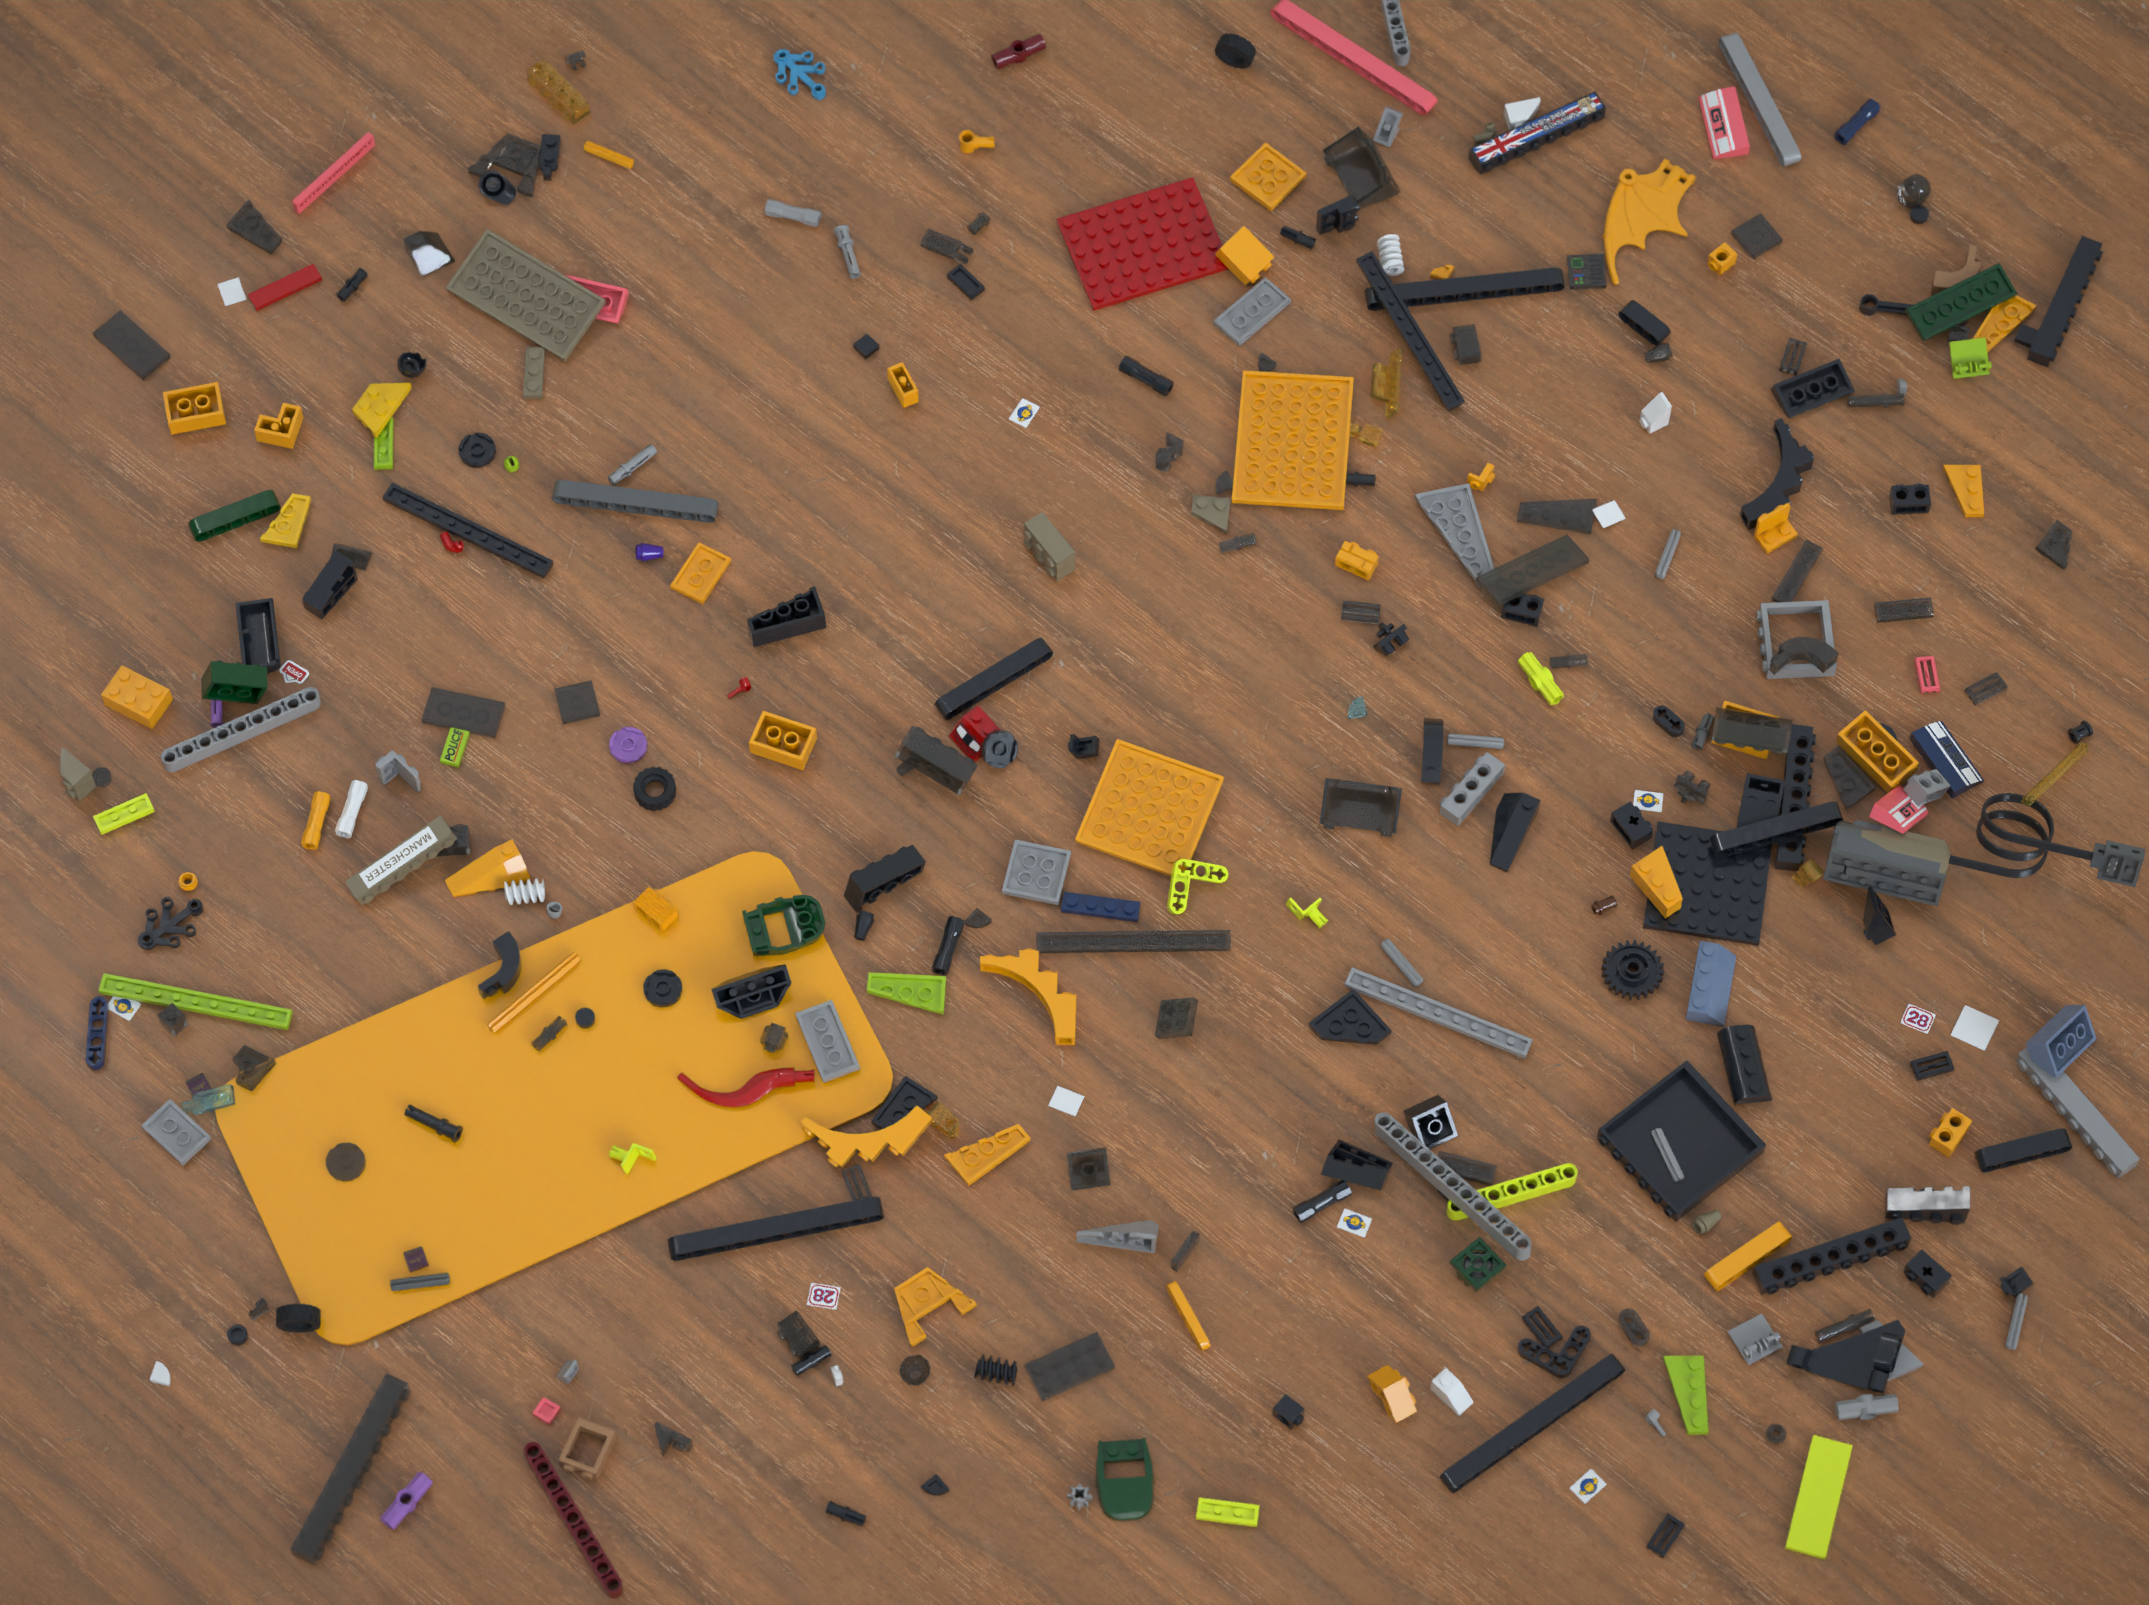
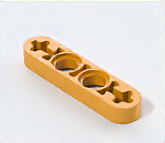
[1166,1281,1211,1352]

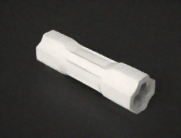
[335,780,368,839]

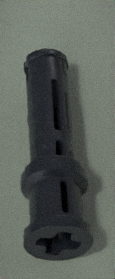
[404,1104,463,1143]

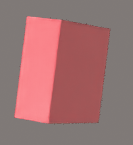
[532,1397,561,1426]

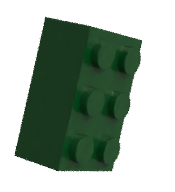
[201,660,268,704]

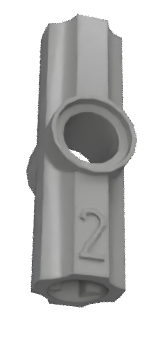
[1835,1394,1899,1420]

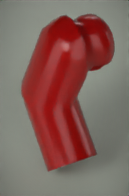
[440,532,464,553]

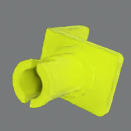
[1286,897,1328,929]
[609,1143,657,1174]

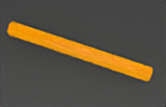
[487,952,580,1032]

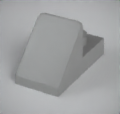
[1373,106,1403,147]

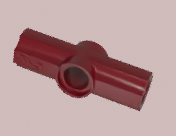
[991,34,1046,70]

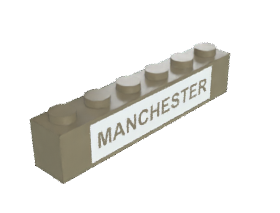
[345,815,457,905]

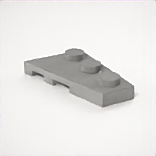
[1859,1320,1923,1381]

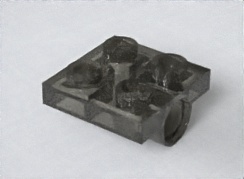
[1155,997,1198,1039]

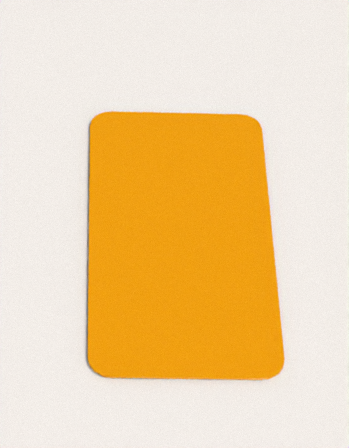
[215,851,893,1345]

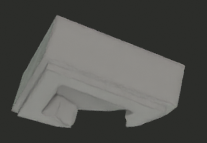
[1896,379,1907,397]

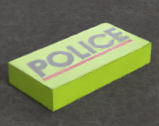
[440,727,470,767]

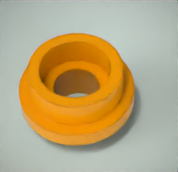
[178,872,198,891]

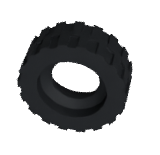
[1215,33,1256,69]
[633,767,676,811]
[276,1304,321,1333]

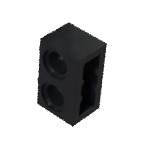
[1889,484,1931,515]
[1501,590,1544,627]

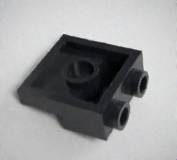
[1316,196,1359,235]

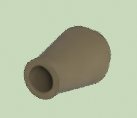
[1691,1209,1722,1235]

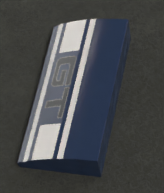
[1910,721,1984,799]

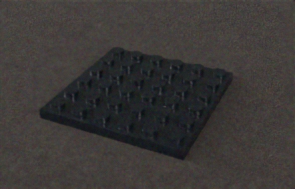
[1643,821,1772,946]

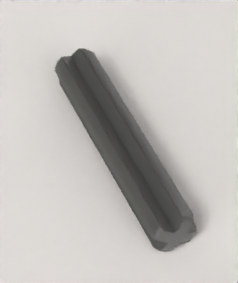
[390,1272,450,1291]

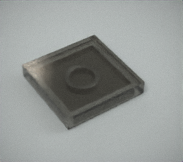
[1731,213,1783,259]
[555,680,600,724]

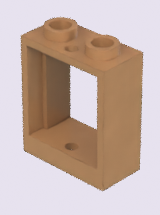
[559,1417,617,1481]

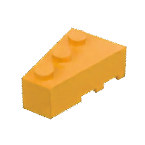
[1630,846,1683,918]

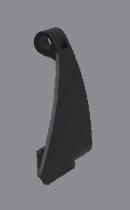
[1786,1320,1906,1393]

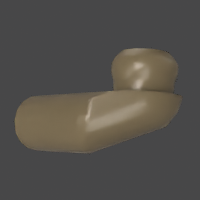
[1473,122,1496,144]

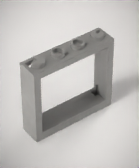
[1756,600,1837,679]

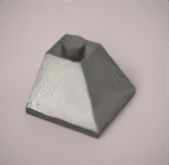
[403,231,455,277]

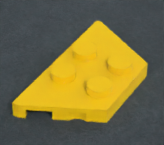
[352,383,412,438]

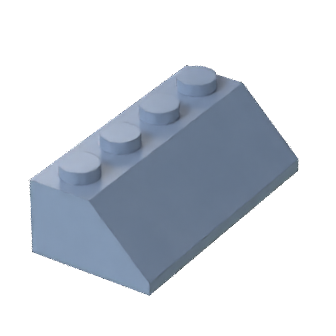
[1685,941,1736,1027]
[2026,1005,2097,1077]

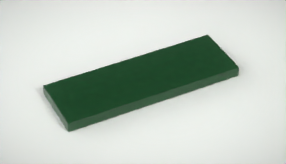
[1905,263,2018,342]

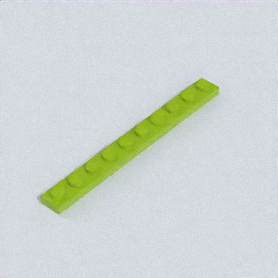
[98,973,293,1030]

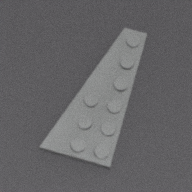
[1414,483,1498,587]

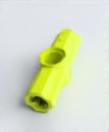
[1518,652,1564,705]

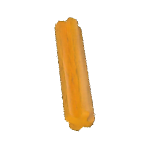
[584,141,634,169]

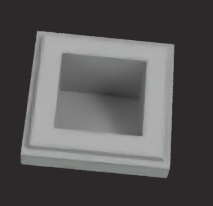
[556,1360,579,1384]

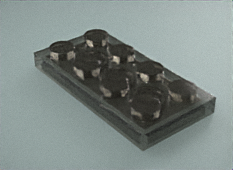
[1025,1332,1115,1402]

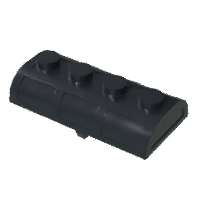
[235,598,281,673]
[1717,1025,1772,1105]

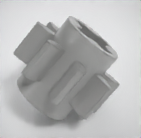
[1067,1483,1092,1510]

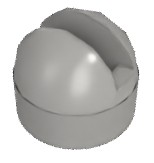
[547,902,562,919]

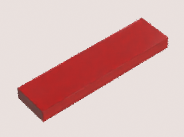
[248,263,322,311]

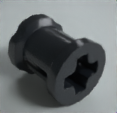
[2067,720,2093,744]

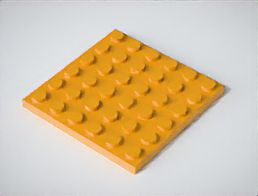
[1075,739,1224,876]

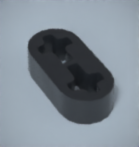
[1653,706,1685,737]

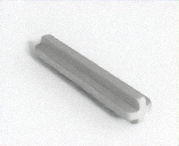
[1655,529,1681,579]
[1447,733,1504,749]
[1381,939,1423,987]
[1651,1128,1684,1182]
[2005,1294,2028,1350]

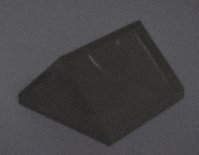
[1067,1147,1110,1191]

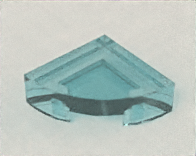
[1348,696,1367,719]

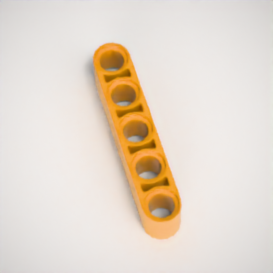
[1704,1222,1793,1291]

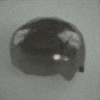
[900,1355,931,1386]

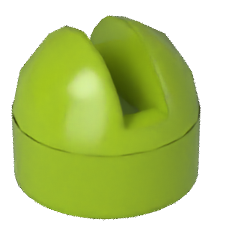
[504,456,519,472]

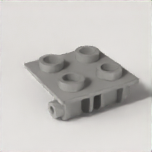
[1728,1314,1783,1365]

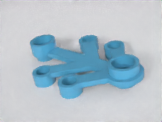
[774,49,826,100]

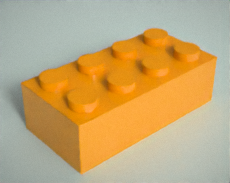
[1836,710,1919,793]

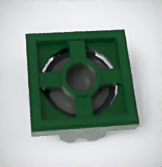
[1450,1237,1506,1292]

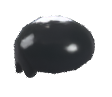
[397,352,427,378]

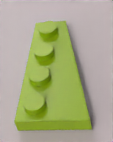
[867,972,946,1015]
[1663,1356,1708,1435]

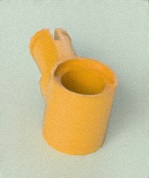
[959,130,995,154]

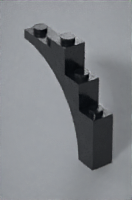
[1740,418,1814,530]

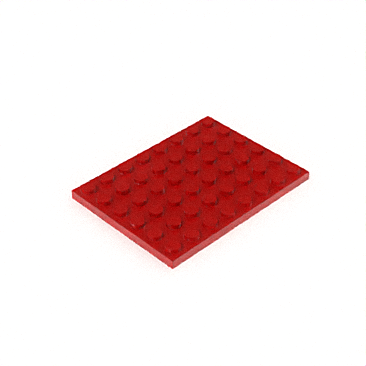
[1056,177,1229,311]

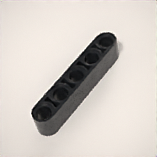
[1974,1128,2073,1173]

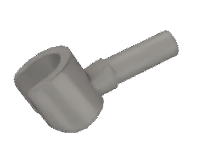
[1646,1409,1667,1437]

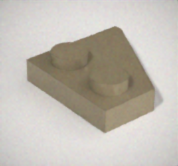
[1191,495,1230,533]

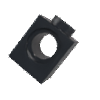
[1272,1394,1305,1430]

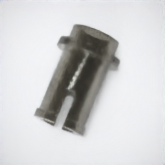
[967,212,990,235]

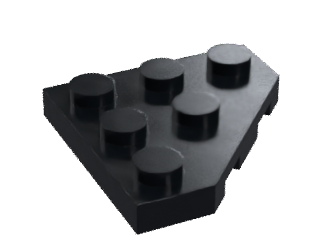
[1309,989,1392,1045]

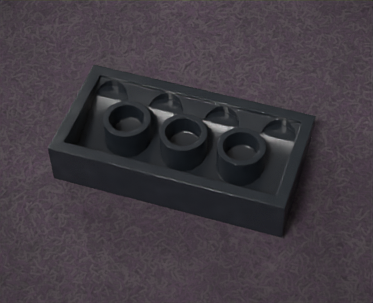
[1771,358,1855,419]

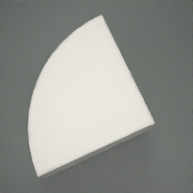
[150,1361,171,1387]
[830,1365,843,1386]

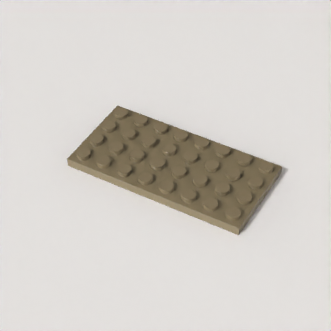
[446,229,607,361]

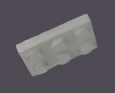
[141,1099,211,1166]

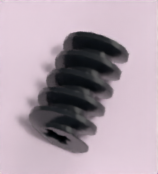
[974,1354,1018,1387]

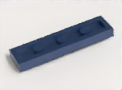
[1061,892,1140,922]

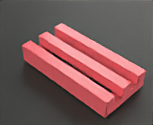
[1914,656,1940,694]

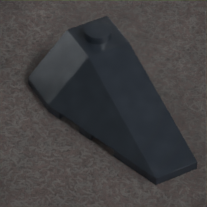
[1490,793,1541,872]

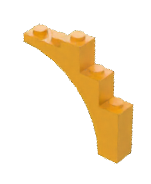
[980,948,1076,1045]
[801,1106,934,1168]

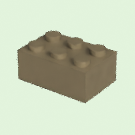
[1023,512,1075,581]

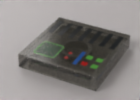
[1567,254,1607,290]

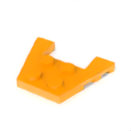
[894,1267,977,1348]

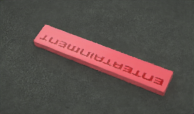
[292,132,375,214]

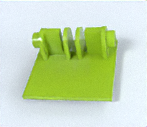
[1949,337,1992,379]

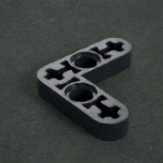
[1518,1326,1591,1378]

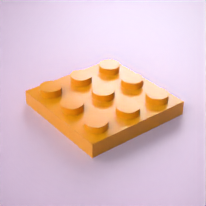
[1230,142,1307,211]

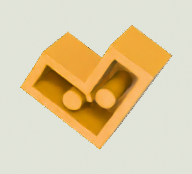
[254,403,304,449]
[1367,1365,1417,1423]

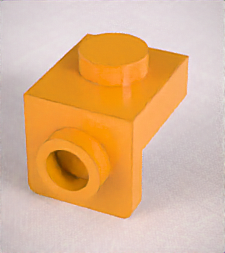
[1467,463,1495,492]

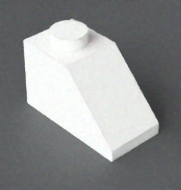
[1504,97,1541,130]
[1639,392,1672,434]
[1430,1368,1473,1416]

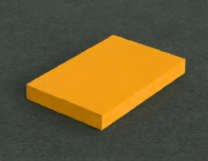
[670,542,731,604]

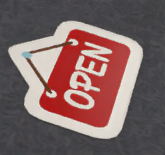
[280,660,309,684]

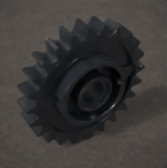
[1601,940,1664,1000]

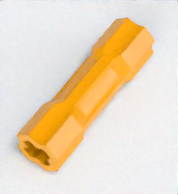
[301,791,331,850]

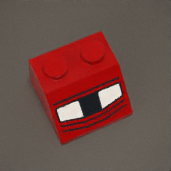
[949,705,1001,763]

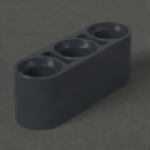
[1618,300,1671,346]

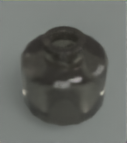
[760,1023,788,1053]

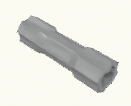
[765,199,822,227]

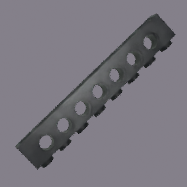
[1775,724,1816,872]
[1752,1217,1911,1295]

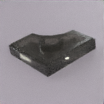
[232,1045,276,1091]

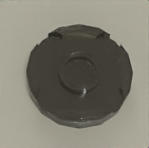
[326,1142,366,1182]

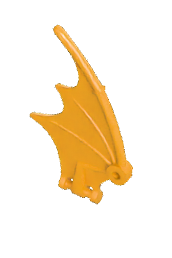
[1602,158,1696,285]

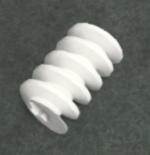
[1377,234,1404,276]
[504,878,545,905]

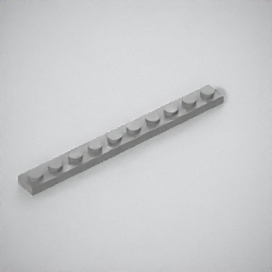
[1344,967,1533,1059]

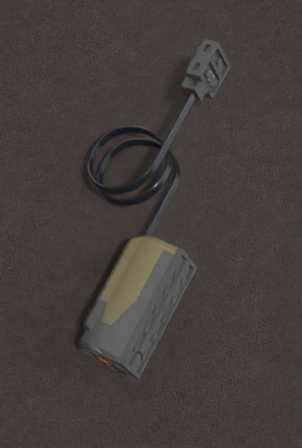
[1823,793,2145,907]

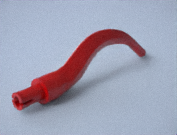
[677,1067,815,1107]

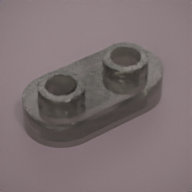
[1618,1309,1650,1347]

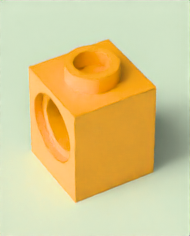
[1707,242,1737,276]

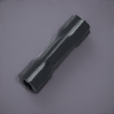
[1119,356,1174,396]
[932,916,964,975]
[1292,1180,1352,1223]

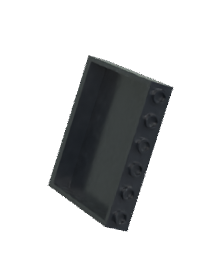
[1597,1060,1766,1222]

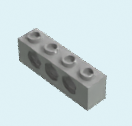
[1439,752,1505,827]

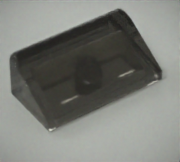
[331,543,372,570]

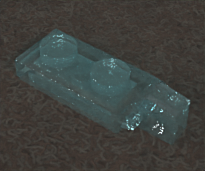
[182,1084,235,1115]

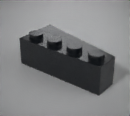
[747,586,826,647]
[844,844,926,913]

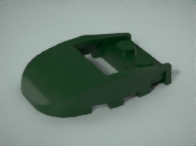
[742,895,825,956]
[1095,1437,1155,1521]

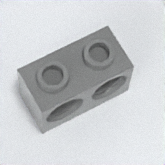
[1904,769,1950,806]

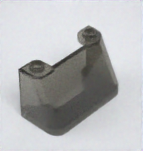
[1322,126,1401,210]
[1320,778,1402,837]

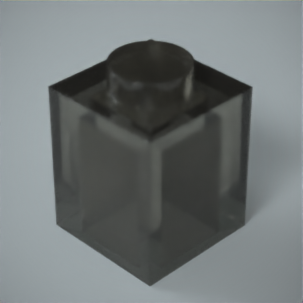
[157,1003,188,1037]

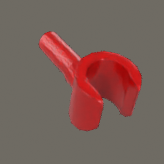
[727,677,751,699]

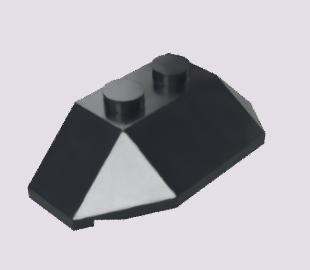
[711,964,791,1019]

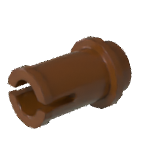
[1591,895,1617,915]

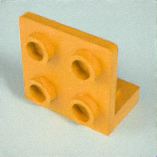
[1754,503,1798,554]

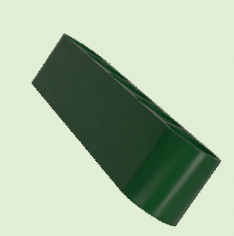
[188,490,281,542]

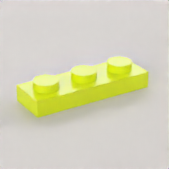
[93,793,155,835]
[1196,1498,1260,1527]

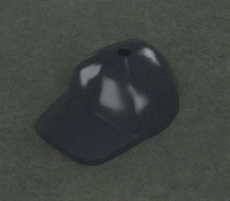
[478,171,516,205]

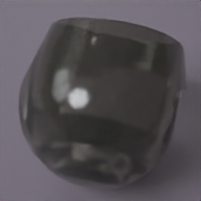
[1897,174,1931,208]

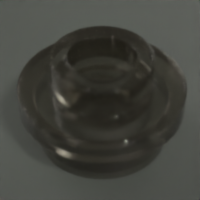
[1766,1424,1786,1444]

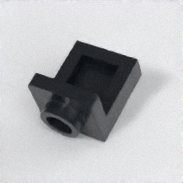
[1068,734,1099,759]
[2000,1266,2034,1297]

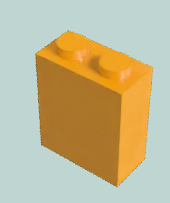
[1215,226,1274,286]

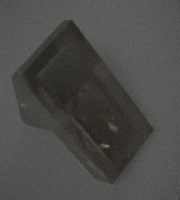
[654,1422,693,1457]

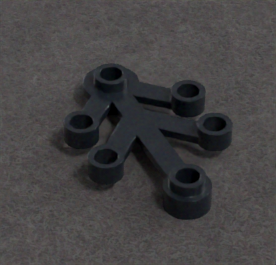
[138,897,203,950]

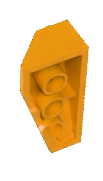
[444,839,531,897]

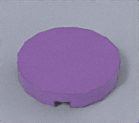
[609,727,647,764]

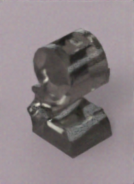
[1155,432,1183,472]

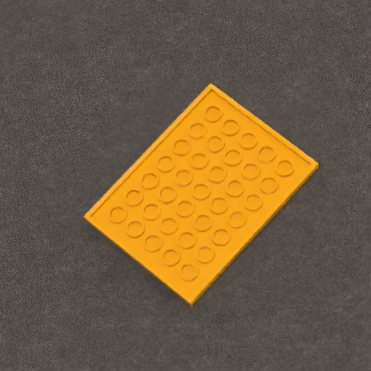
[1232,371,1354,510]

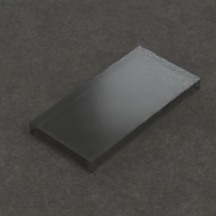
[93,310,170,380]
[421,687,506,738]

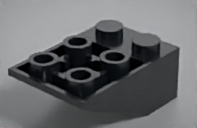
[1736,773,1785,828]

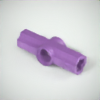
[380,1472,433,1530]

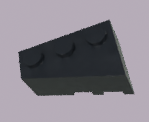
[302,550,358,620]
[1321,1139,1393,1190]

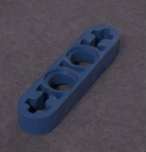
[86,996,109,1070]

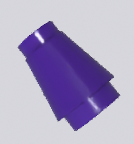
[635,543,663,562]

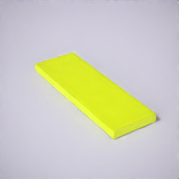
[1785,1435,1853,1559]

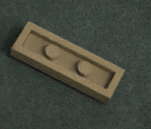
[523,347,545,399]

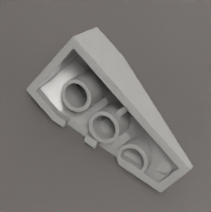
[1076,1220,1159,1253]

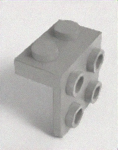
[375,750,421,792]

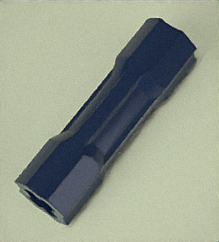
[1834,99,1881,145]

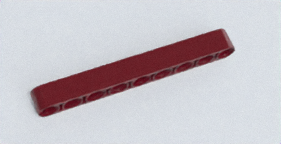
[524,1442,623,1599]

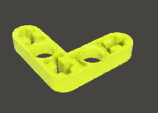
[1167,859,1228,915]

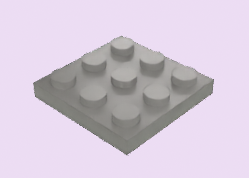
[1002,840,1071,905]

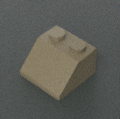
[60,747,96,802]

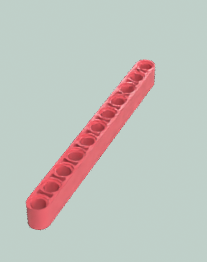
[1270,0,1437,116]

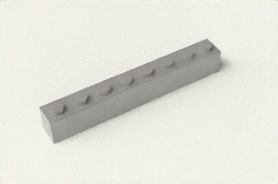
[2016,1048,2140,1179]

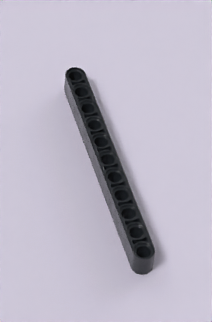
[1365,268,1565,311]
[667,1197,884,1261]
[1440,1354,1626,1493]

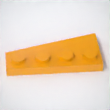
[1973,296,2037,353]
[944,1124,1031,1186]

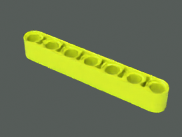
[1446,1163,1578,1221]

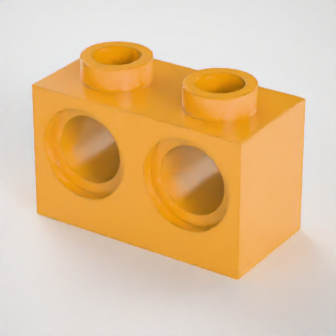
[1929,1108,1972,1158]

